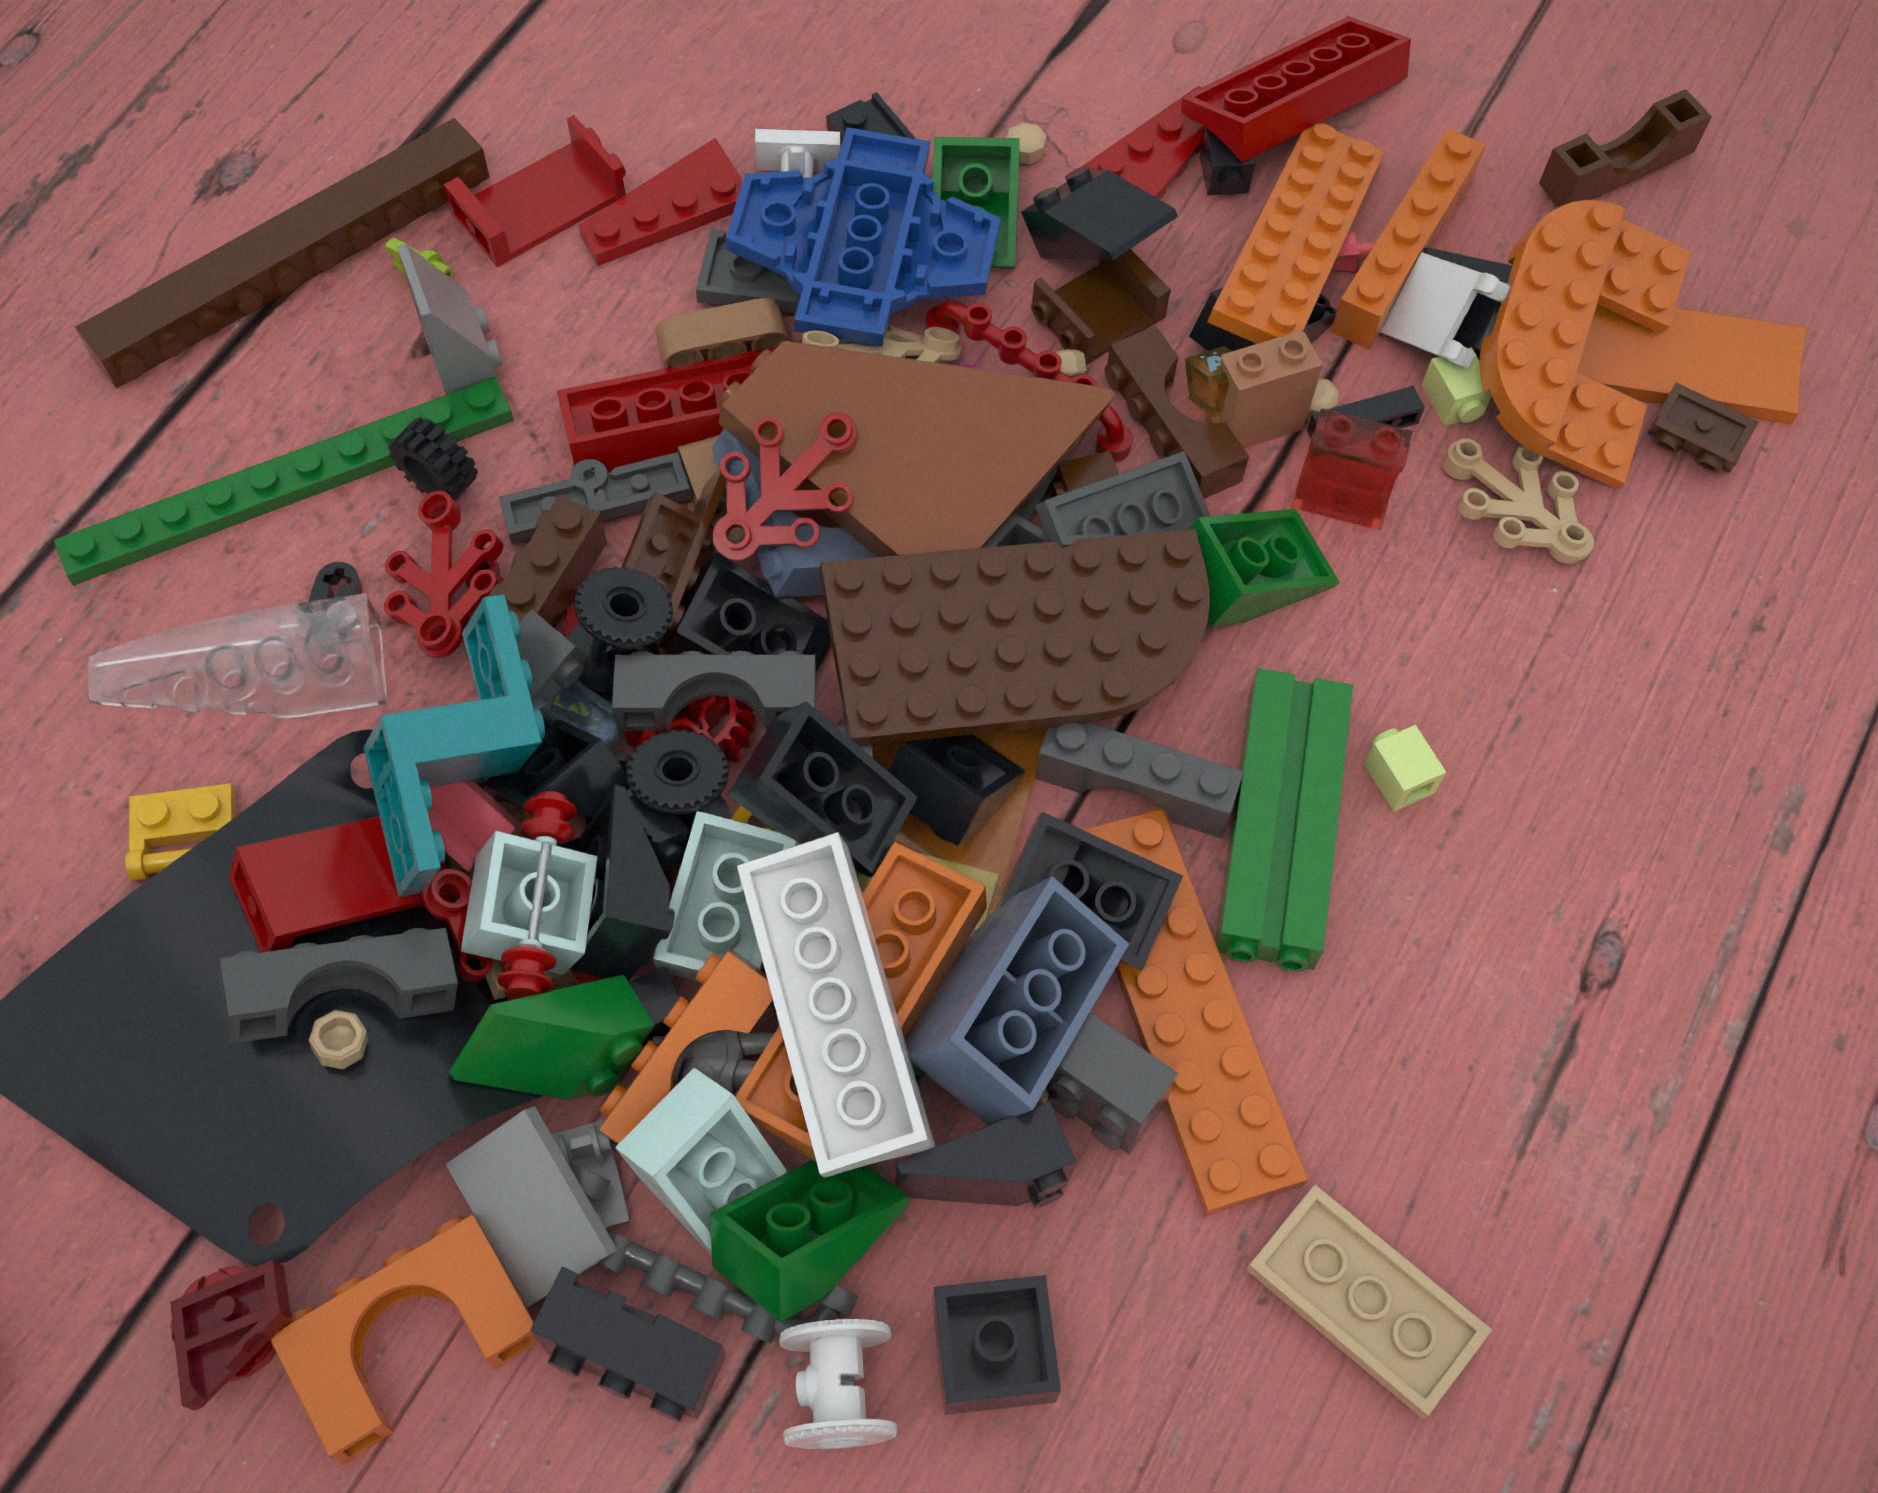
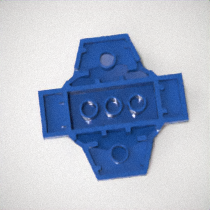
[726,127,1001,347]

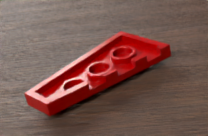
[1081,85,1206,199]
[579,138,743,266]

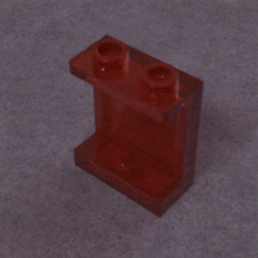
[1291,408,1413,530]

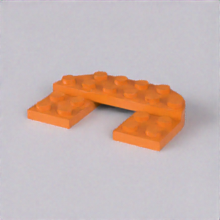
[1479,200,1692,489]

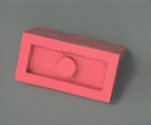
[427,780,521,871]

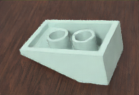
[615,1068,787,1257]

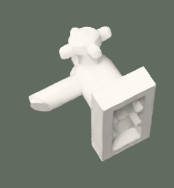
[755,129,840,178]

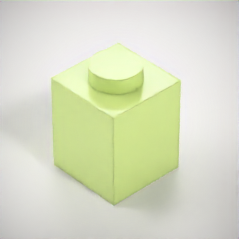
[1421,347,1492,426]
[1364,725,1446,812]

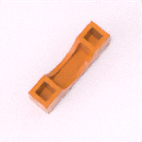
[599,948,773,1144]

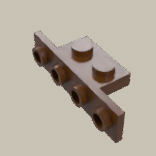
[621,468,731,632]

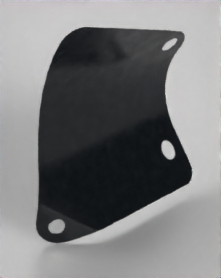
[0,729,544,1266]

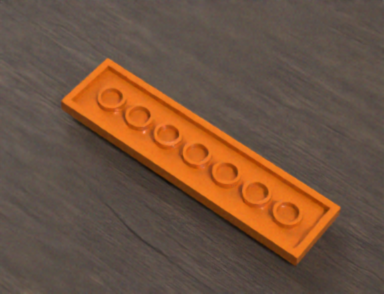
[1207,123,1385,344]
[1083,808,1308,1216]

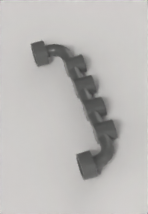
[570,1164,859,1344]

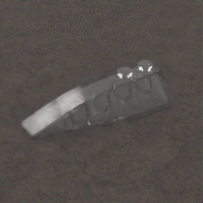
[88,593,387,719]

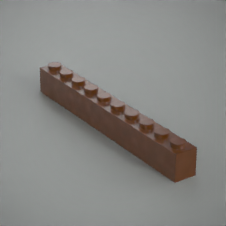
[75,118,490,389]

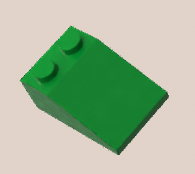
[933,137,1020,269]
[1188,509,1340,627]
[449,975,655,1100]
[710,1160,909,1322]

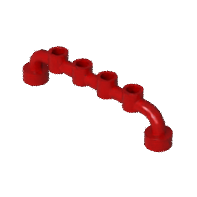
[925,300,1133,462]

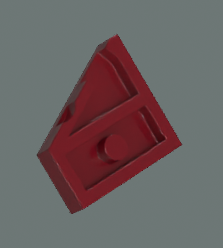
[170,1260,291,1411]

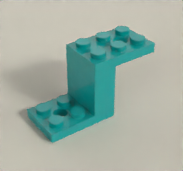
[363,594,545,897]

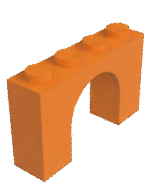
[270,1214,539,1465]

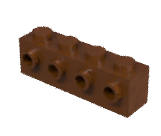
[463,496,607,664]

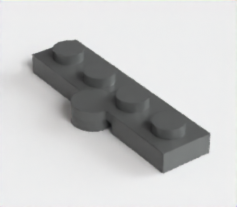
[499,452,692,544]

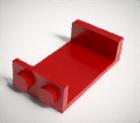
[444,115,626,267]
[228,816,455,953]

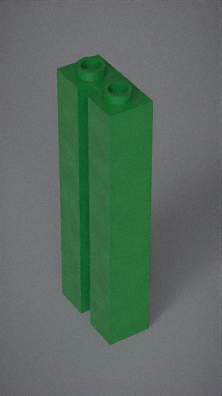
[1215,668,1353,972]

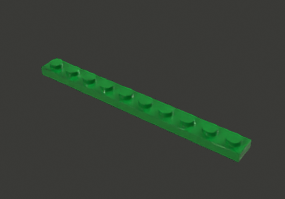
[54,377,514,586]

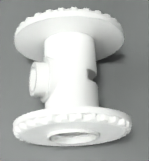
[779,1319,897,1449]

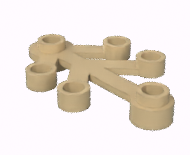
[802,324,962,364]
[1442,438,1594,564]

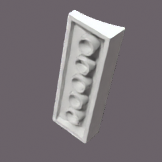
[737,832,936,1178]

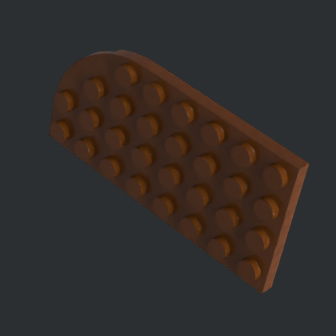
[819,529,1210,746]

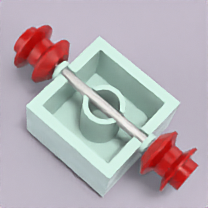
[461,791,598,999]

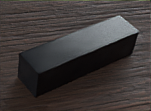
[1307,386,1425,452]

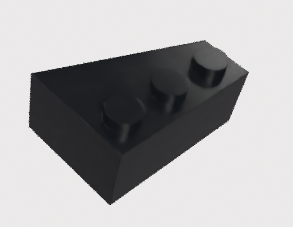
[530,1266,726,1422]

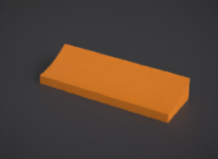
[1577,304,1808,424]
[735,842,987,1162]

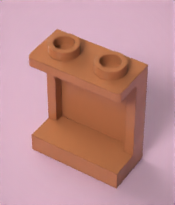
[1204,331,1323,448]

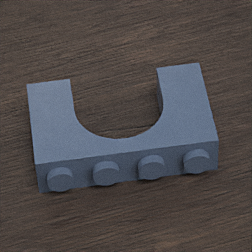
[712,428,876,598]

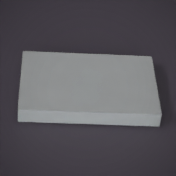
[446,1106,617,1308]

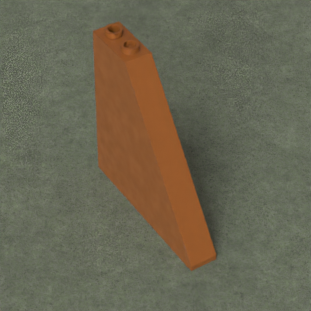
[718,341,1116,557]

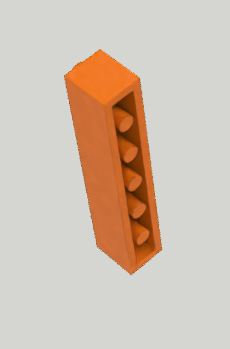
[1331,128,1486,350]

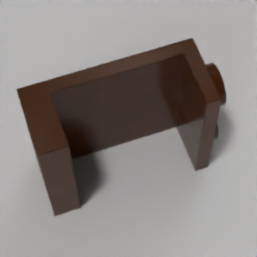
[1031,249,1171,365]

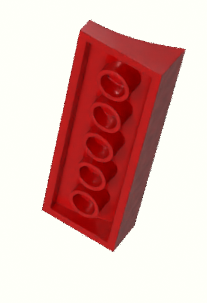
[1181,16,1411,163]
[557,341,802,473]

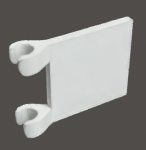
[1380,252,1511,369]

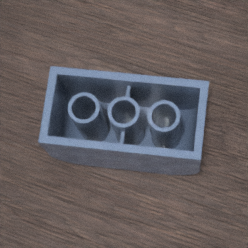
[905,876,1129,1125]

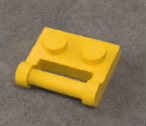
[125,783,237,881]

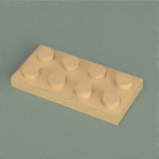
[1246,1184,1492,1419]

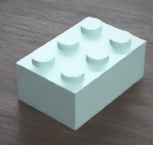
[653,811,796,981]

